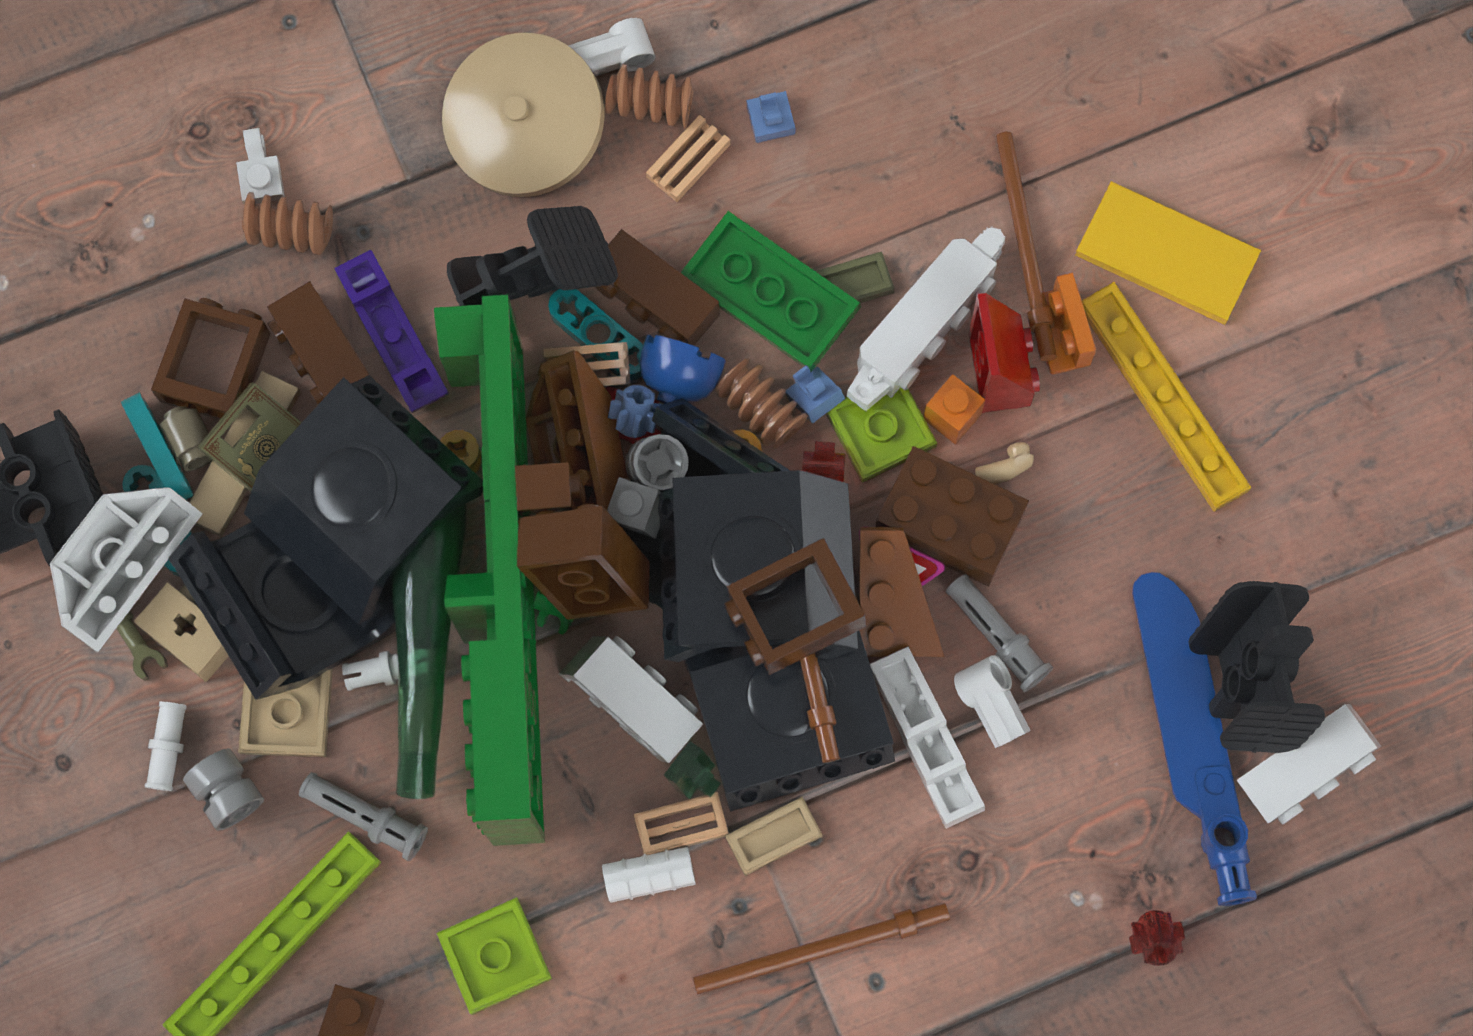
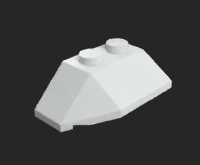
[50,487,203,652]

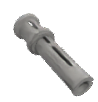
[945,574,1054,692]
[299,772,428,861]

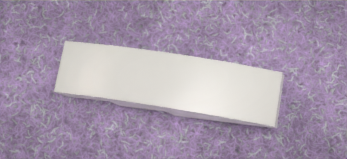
[870,647,985,829]

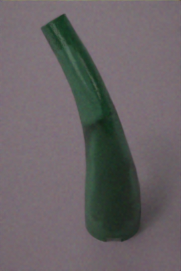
[389,459,467,799]

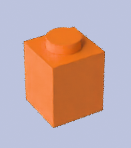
[924,374,985,445]

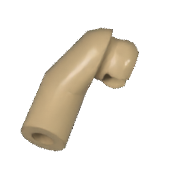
[975,442,1034,484]

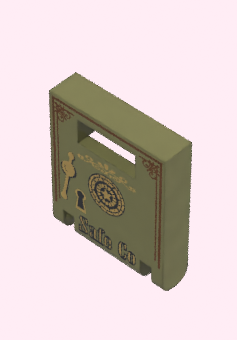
[197,383,302,492]

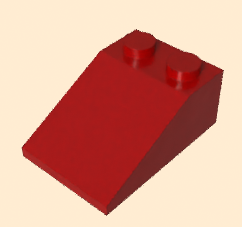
[968,293,1040,413]

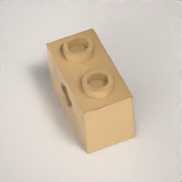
[133,582,229,682]

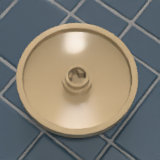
[442,33,605,197]

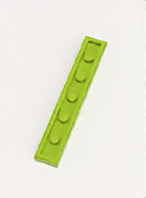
[162,831,382,1036]

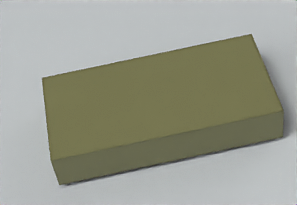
[816,251,895,303]

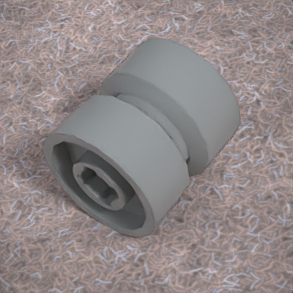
[625,434,688,490]
[183,748,264,831]

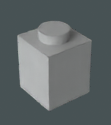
[607,477,661,539]

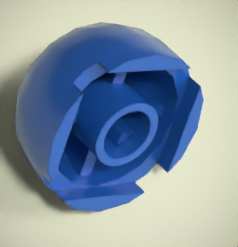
[639,335,726,404]

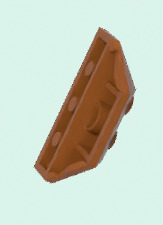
[526,350,627,510]

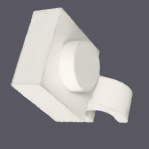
[236,128,285,204]

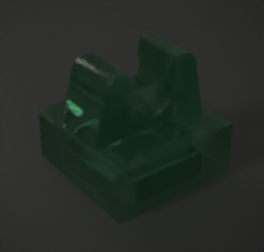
[664,741,721,799]

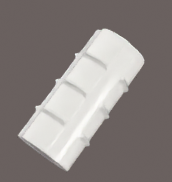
[602,847,696,903]

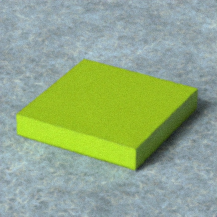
[826,387,937,483]
[436,897,552,1015]

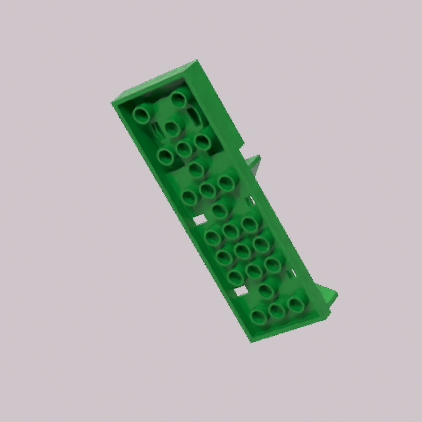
[434,295,545,846]

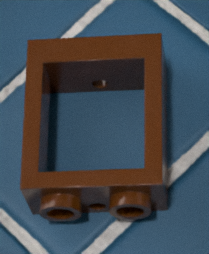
[151,298,271,420]
[724,538,866,675]

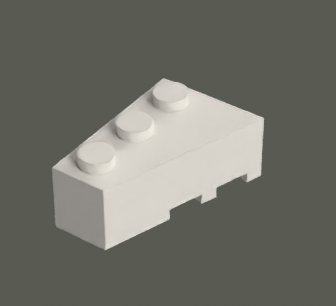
[559,636,703,763]
[1237,704,1381,825]

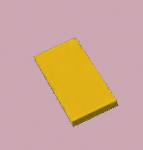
[1075,181,1261,325]

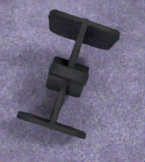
[447,206,618,321]
[0,409,103,566]
[1188,581,1325,753]

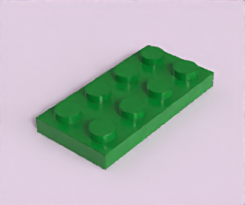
[680,211,861,372]

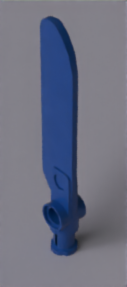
[1132,572,1257,906]

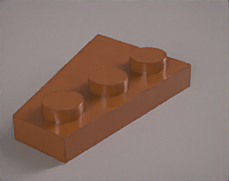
[859,527,945,657]

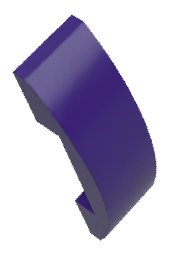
[334,250,449,413]

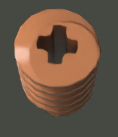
[605,64,693,129]
[242,192,333,255]
[716,358,808,449]

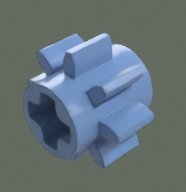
[608,385,661,438]

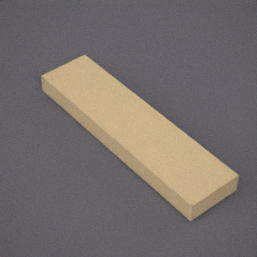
[189,371,301,537]

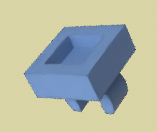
[746,91,796,143]
[786,365,845,424]

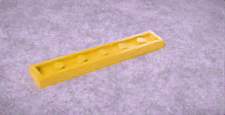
[1081,282,1251,512]

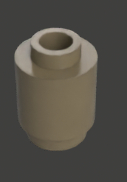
[159,406,212,471]

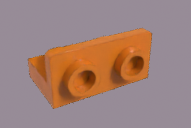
[1044,273,1096,375]

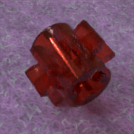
[802,441,846,482]
[1129,910,1186,966]

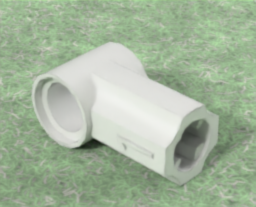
[569,18,655,76]
[954,655,1031,748]

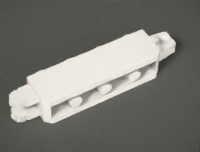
[847,226,1005,411]

